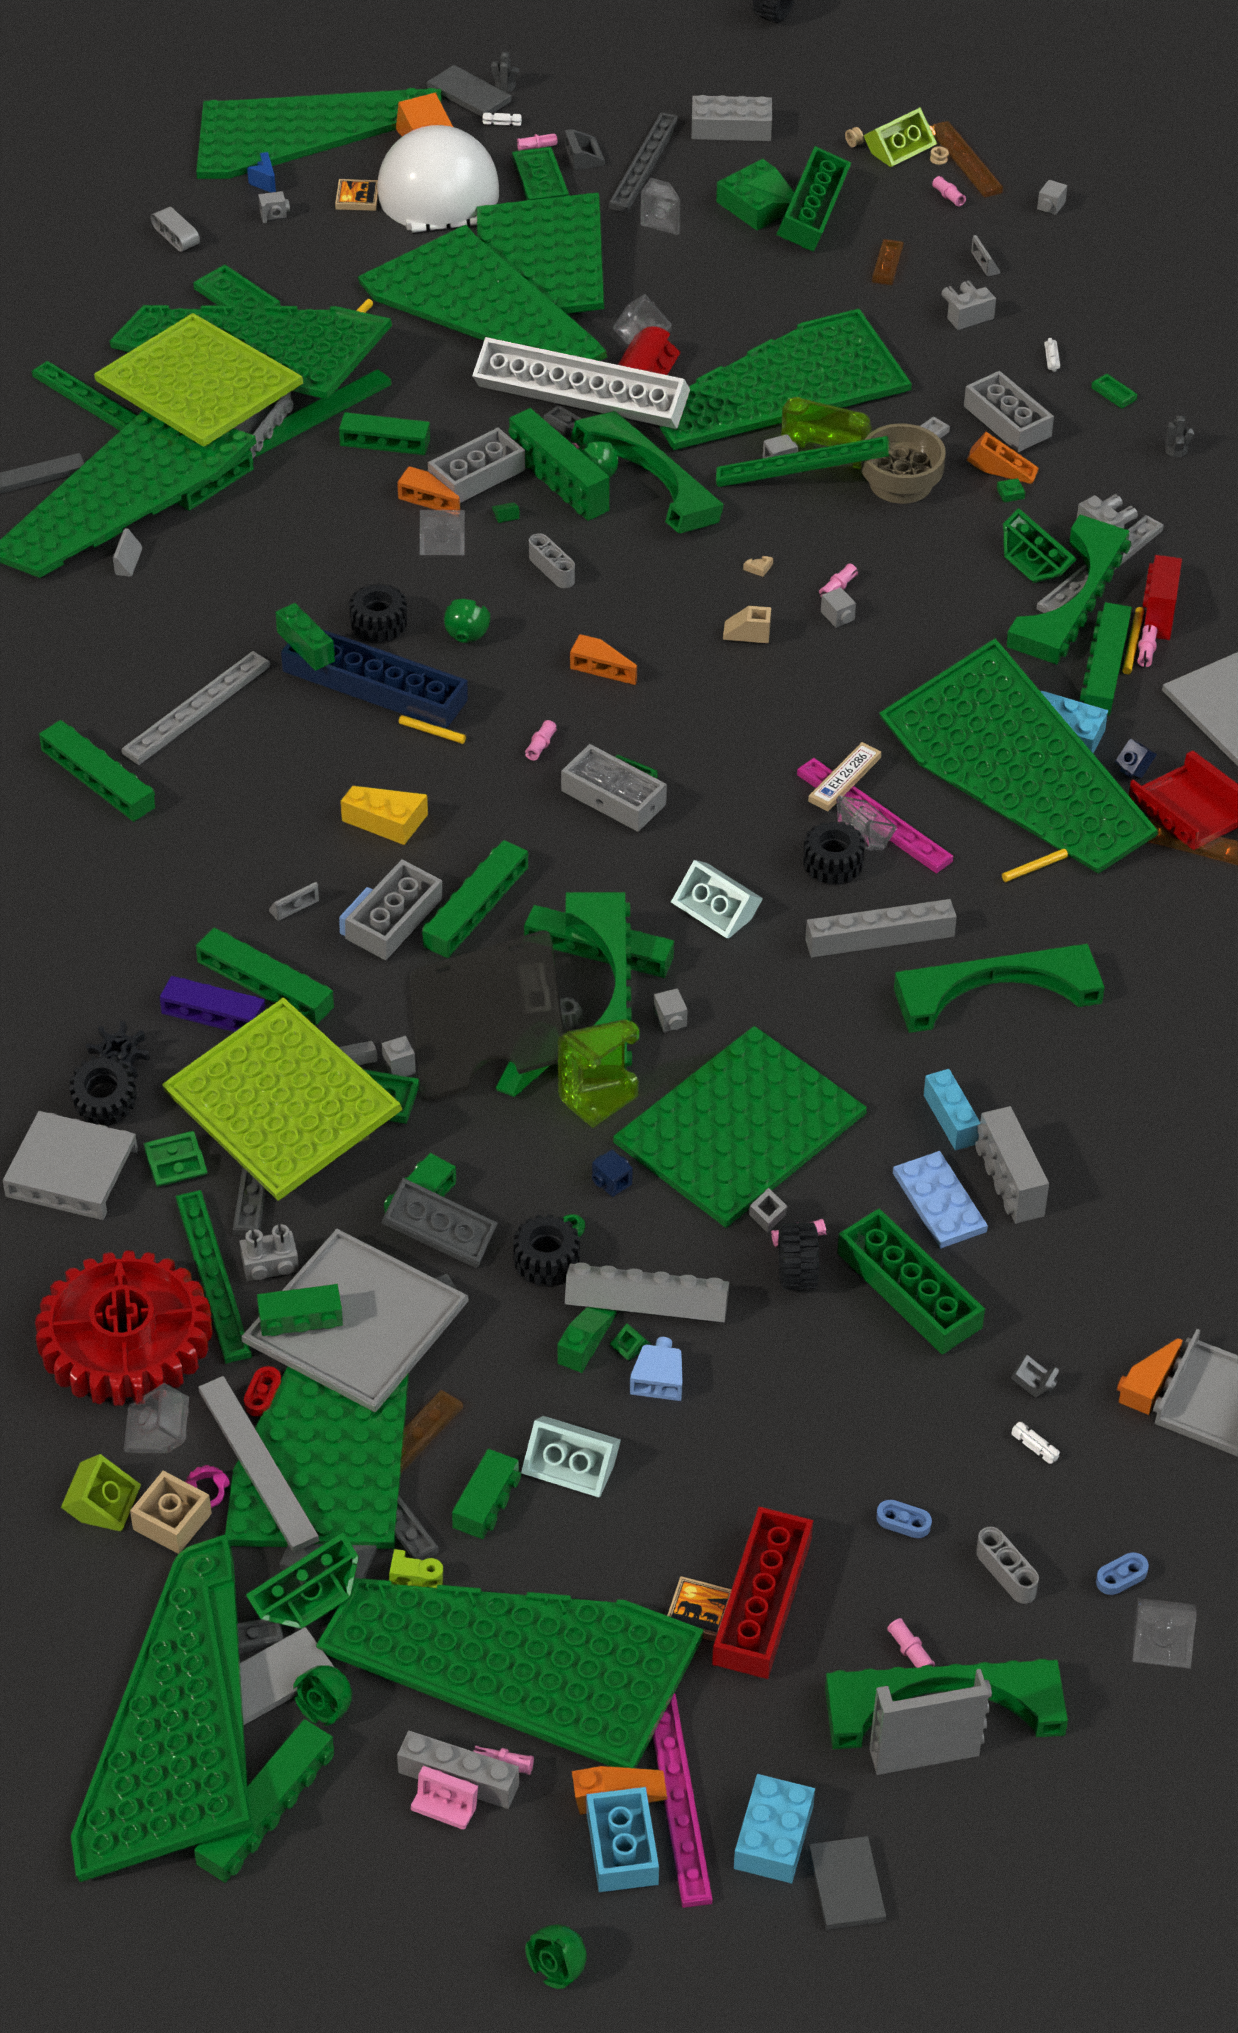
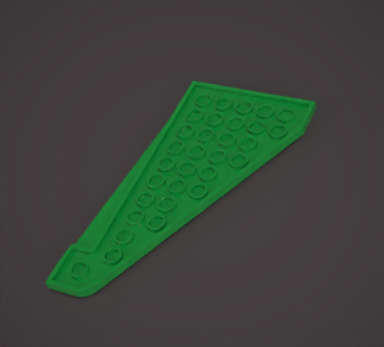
[196,88,441,179]
[358,225,607,361]
[71,1534,253,1882]

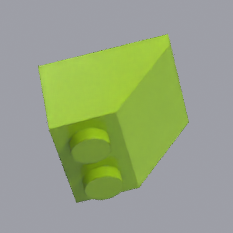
[61,1454,141,1531]

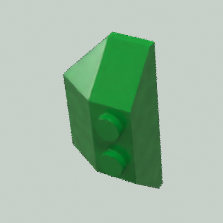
[1003,508,1076,583]
[246,1532,359,1629]

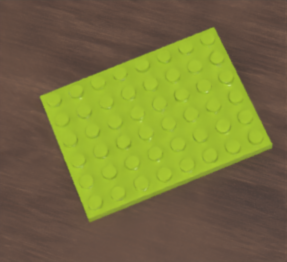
[94,313,303,447]
[162,997,402,1201]

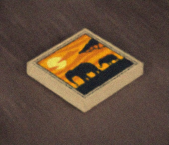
[335,179,378,211]
[667,1576,732,1641]

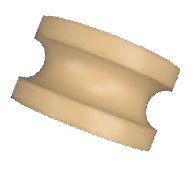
[845,127,864,147]
[930,146,949,165]

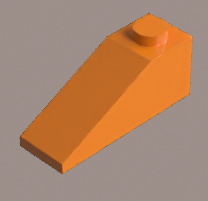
[967,432,1039,484]
[397,466,460,516]
[570,634,637,685]
[1117,1338,1183,1415]
[572,1766,668,1815]

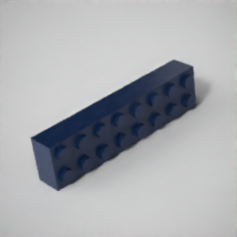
[281,630,468,729]

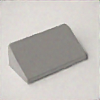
[971,235,1001,276]
[113,528,142,577]
[269,882,319,921]
[339,1041,377,1065]

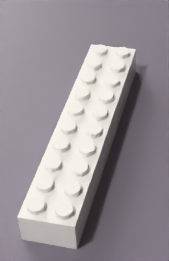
[472,337,690,429]

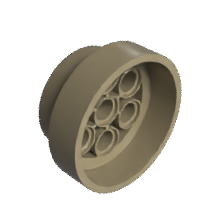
[861,424,946,504]

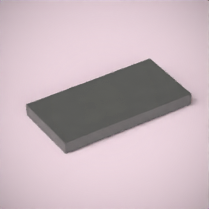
[427,65,512,117]
[381,1178,498,1268]

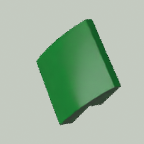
[143,1131,207,1187]

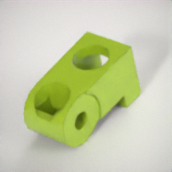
[389,1549,443,1588]

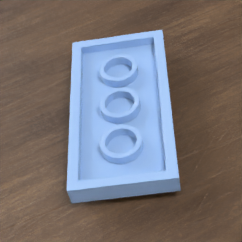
[893,1151,988,1248]

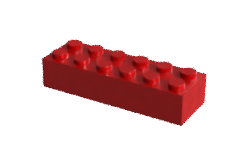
[712,1507,814,1679]

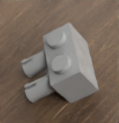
[941,281,996,330]
[1077,494,1138,529]
[239,1224,299,1281]

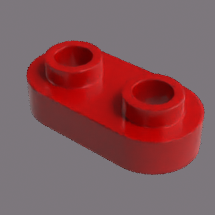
[244,1366,281,1416]

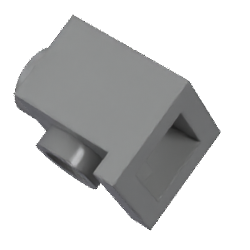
[258,191,290,223]

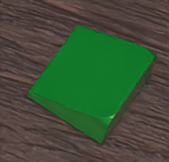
[492,502,520,523]
[610,1324,651,1361]

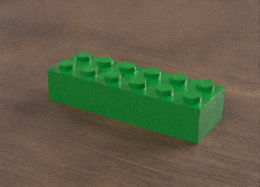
[776,146,851,252]
[508,408,610,521]
[837,1208,985,1355]

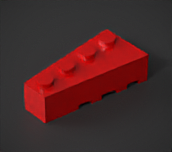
[1143,555,1182,640]

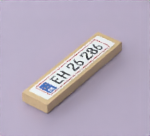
[808,742,882,811]

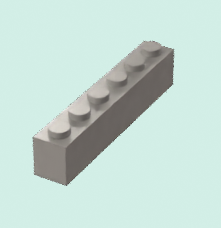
[805,899,957,958]
[565,1263,729,1322]

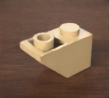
[723,606,771,643]

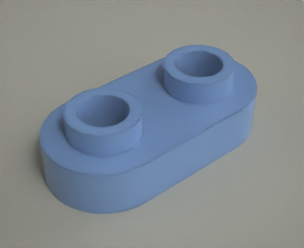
[876,1500,932,1538]
[1096,1552,1149,1595]

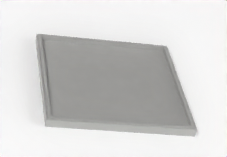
[1162,652,1238,766]
[242,1229,469,1412]

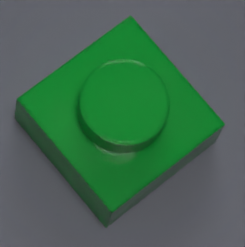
[997,478,1025,502]

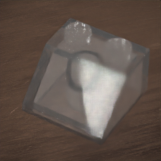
[641,178,680,235]
[613,294,672,344]
[420,510,465,556]
[836,795,897,851]
[123,1383,189,1453]
[1132,1598,1197,1669]

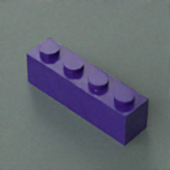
[160,976,266,1032]

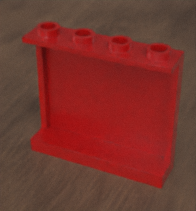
[1128,751,1238,850]

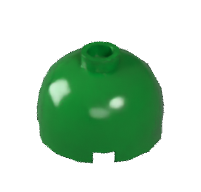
[578,441,618,477]
[444,599,491,643]
[293,1665,352,1726]
[525,1924,587,1989]

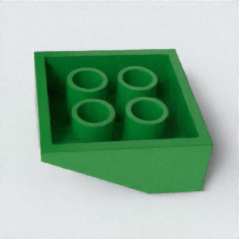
[716,159,794,231]

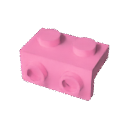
[411,1766,478,1829]

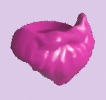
[184,1465,230,1508]

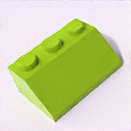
[863,107,937,167]

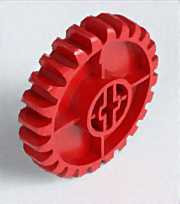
[35,1250,212,1406]

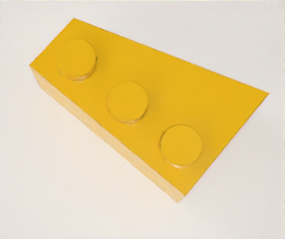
[341,786,428,845]

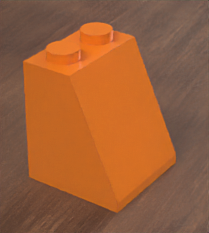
[396,93,453,137]

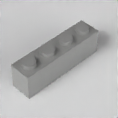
[397,1730,519,1809]

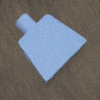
[630,1337,682,1401]

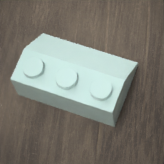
[671,860,763,939]
[521,1416,621,1497]

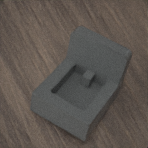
[1010,1355,1059,1398]

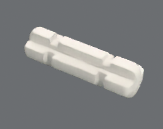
[483,113,522,126]
[1044,338,1060,372]
[1011,1422,1060,1464]

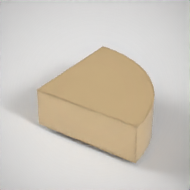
[743,556,774,577]

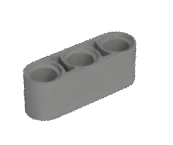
[151,207,200,252]
[529,533,575,588]
[976,1527,1039,1604]

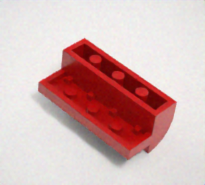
[618,326,681,375]

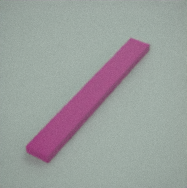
[797,758,953,874]
[652,1693,713,1908]

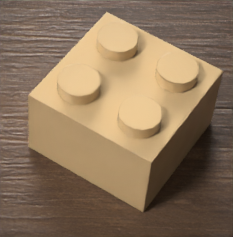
[130,1471,212,1554]

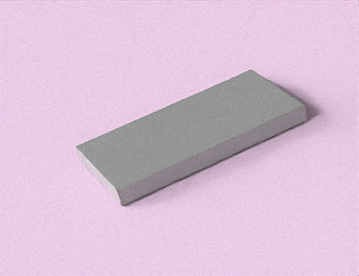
[240,1627,335,1725]

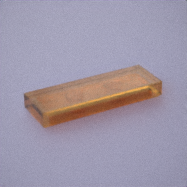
[872,239,904,285]

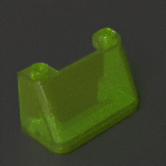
[781,397,872,469]
[558,1019,639,1128]

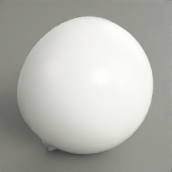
[377,125,499,233]

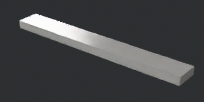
[1036,515,1164,613]
[122,651,270,765]
[199,1376,319,1553]

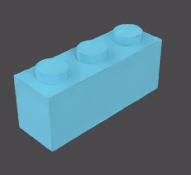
[924,1069,980,1151]

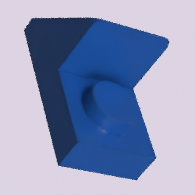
[247,152,276,193]

